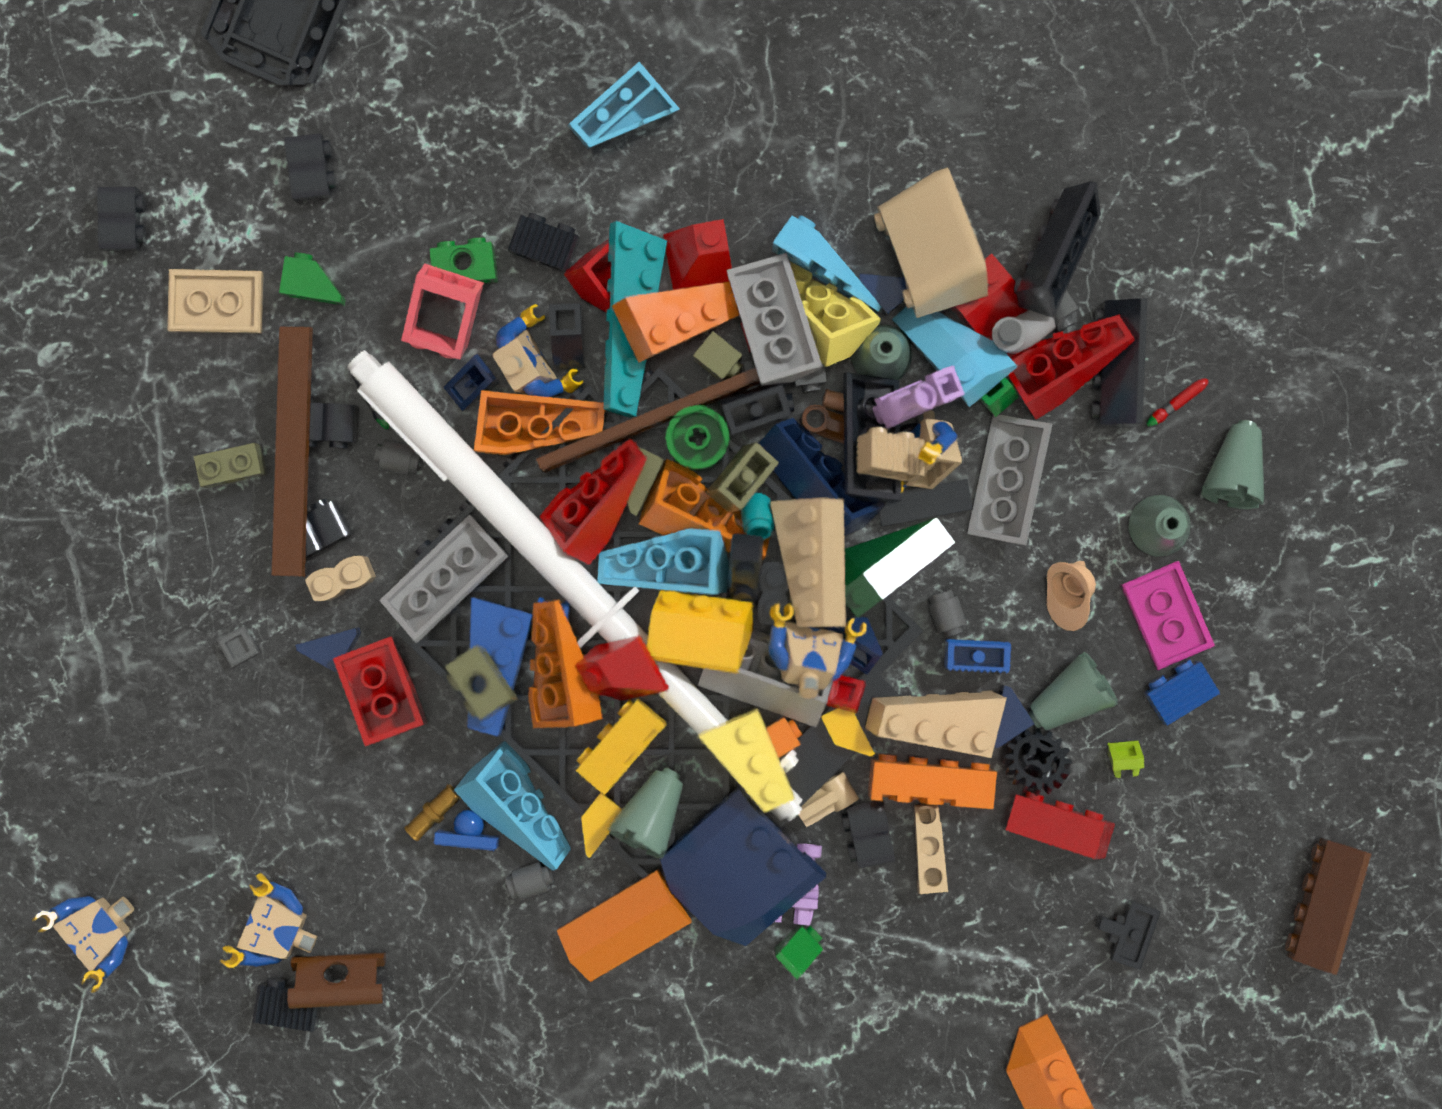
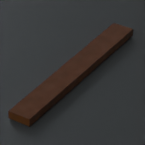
[271,327,313,577]
[536,367,761,473]

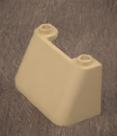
[874,168,988,318]

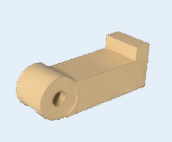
[914,804,948,894]

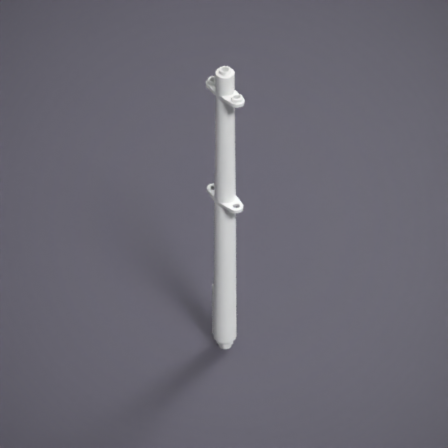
[347,350,802,822]

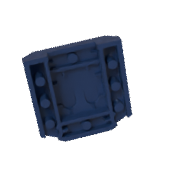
[660,785,826,946]

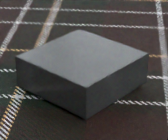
[217,626,260,668]

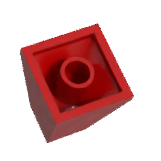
[663,219,732,290]
[564,239,611,313]
[575,635,669,701]

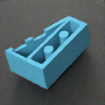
[567,62,680,149]

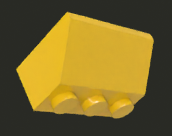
[647,589,753,673]

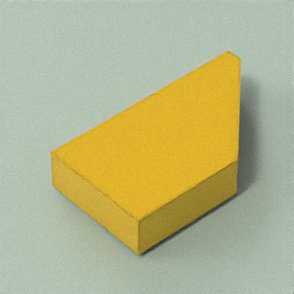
[821,708,875,756]
[581,793,622,858]

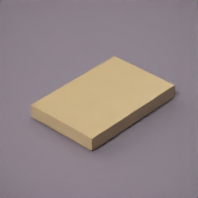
[168,269,263,334]

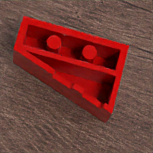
[1006,791,1115,859]

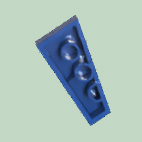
[467,598,533,736]

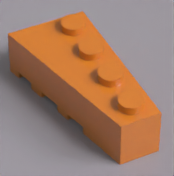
[868,753,997,809]

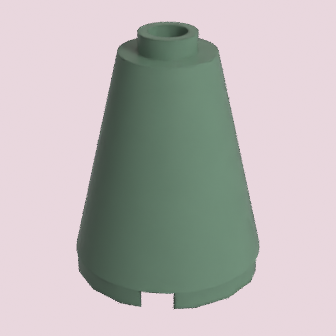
[851,324,912,380]
[1201,420,1264,509]
[1128,495,1190,557]
[1028,652,1118,730]
[607,767,683,859]

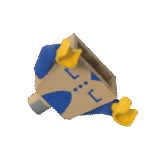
[492,304,584,397]
[901,410,962,493]
[768,603,866,699]
[220,873,318,968]
[32,896,134,993]

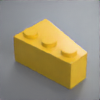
[576,698,667,795]

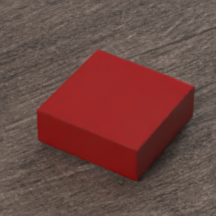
[826,675,866,713]

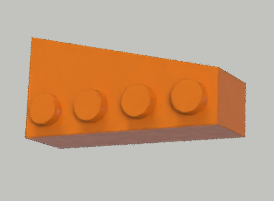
[612,282,740,363]

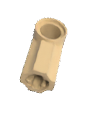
[798,772,859,827]

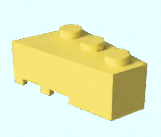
[698,708,795,812]

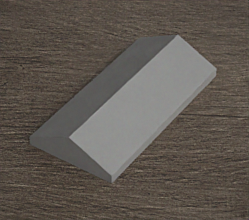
[727,253,822,386]
[967,415,1052,546]
[379,514,508,643]

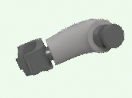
[992,290,1078,353]

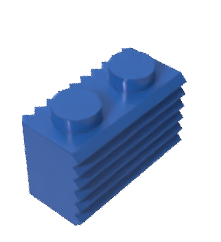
[944,639,1011,674]
[1144,659,1220,726]

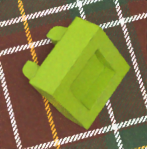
[1108,741,1144,778]

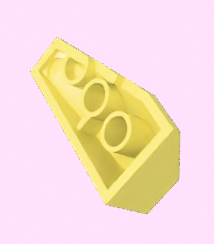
[789,261,880,367]

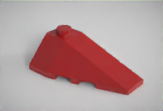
[1006,315,1135,420]
[539,439,647,565]

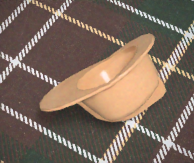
[1047,561,1096,631]

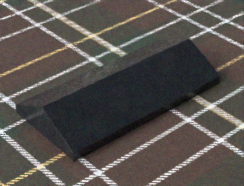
[843,372,901,502]

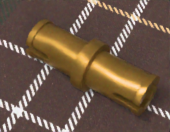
[404,784,461,841]

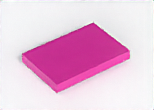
[1120,561,1215,670]

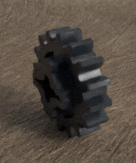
[1003,728,1072,796]

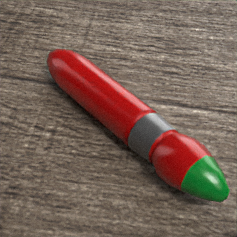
[1147,378,1209,426]

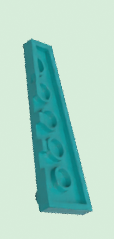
[604,221,667,418]

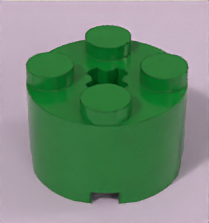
[666,405,729,470]

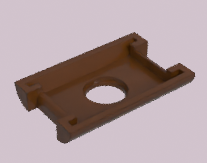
[288,952,386,1009]

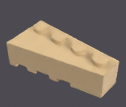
[770,498,845,627]
[865,691,1006,758]

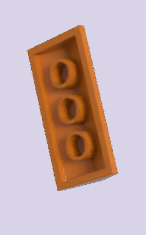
[557,869,692,982]

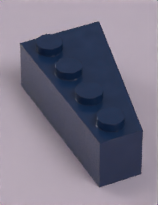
[758,418,886,536]

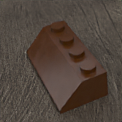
[1285,838,1371,975]

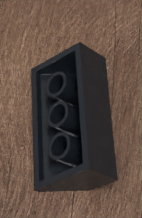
[1014,181,1101,318]
[1091,298,1147,428]

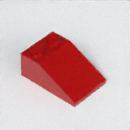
[950,253,1028,353]
[333,636,428,746]

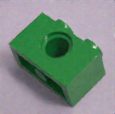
[430,238,498,284]

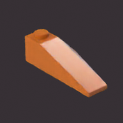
[474,390,605,455]

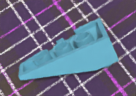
[597,528,729,594]

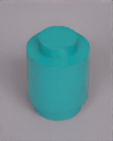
[741,492,774,540]

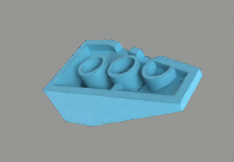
[772,215,882,315]
[892,307,1017,407]
[454,741,571,871]

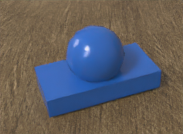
[434,810,500,851]

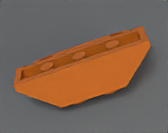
[1006,1014,1094,1109]

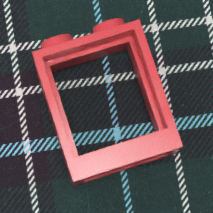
[401,264,484,360]

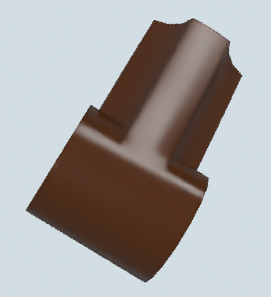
[799,404,844,445]

